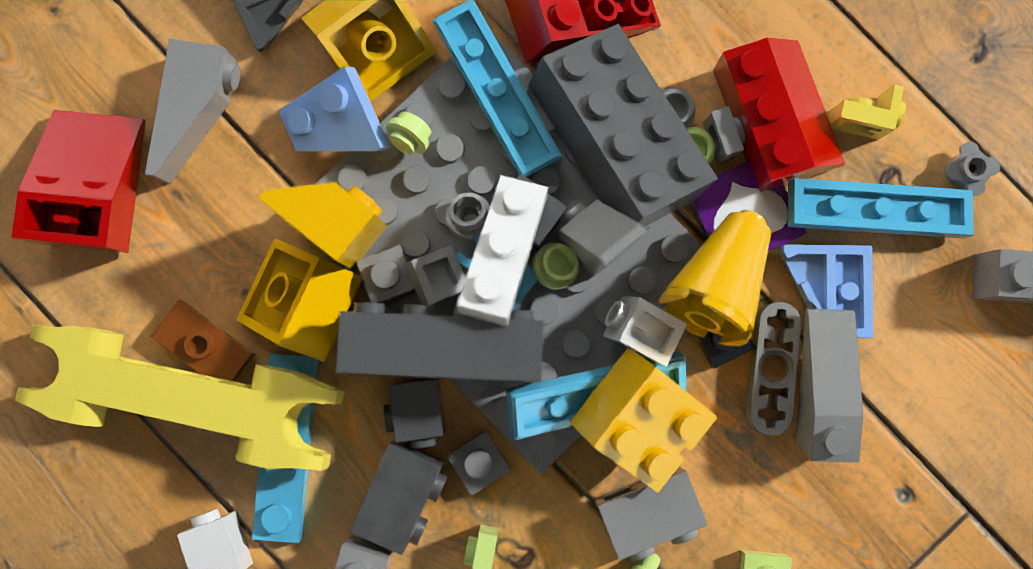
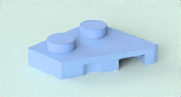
[279,66,391,151]
[779,245,874,338]

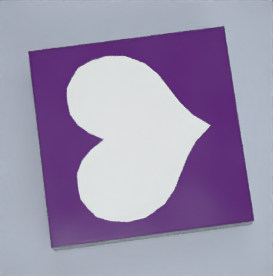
[689,161,807,251]

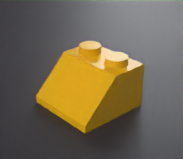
[301,0,437,102]
[258,182,387,270]
[236,238,362,362]

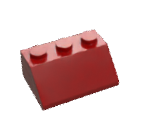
[713,38,845,192]

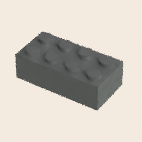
[528,24,718,227]
[336,302,544,382]

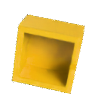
[569,347,718,493]

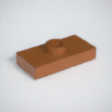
[151,300,255,381]

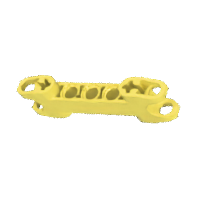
[15,325,345,471]

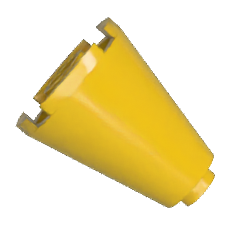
[659,210,771,346]

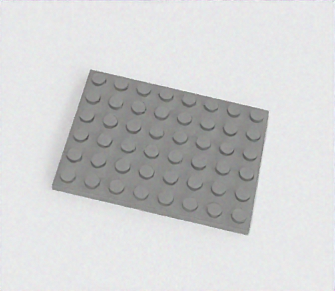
[316,32,702,475]

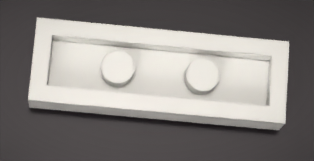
[457,175,548,326]

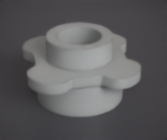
[944,142,1000,196]

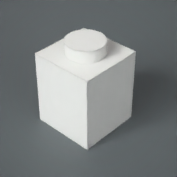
[177,508,253,569]

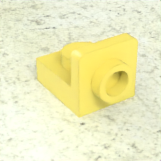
[828,84,906,140]

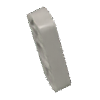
[745,302,801,436]

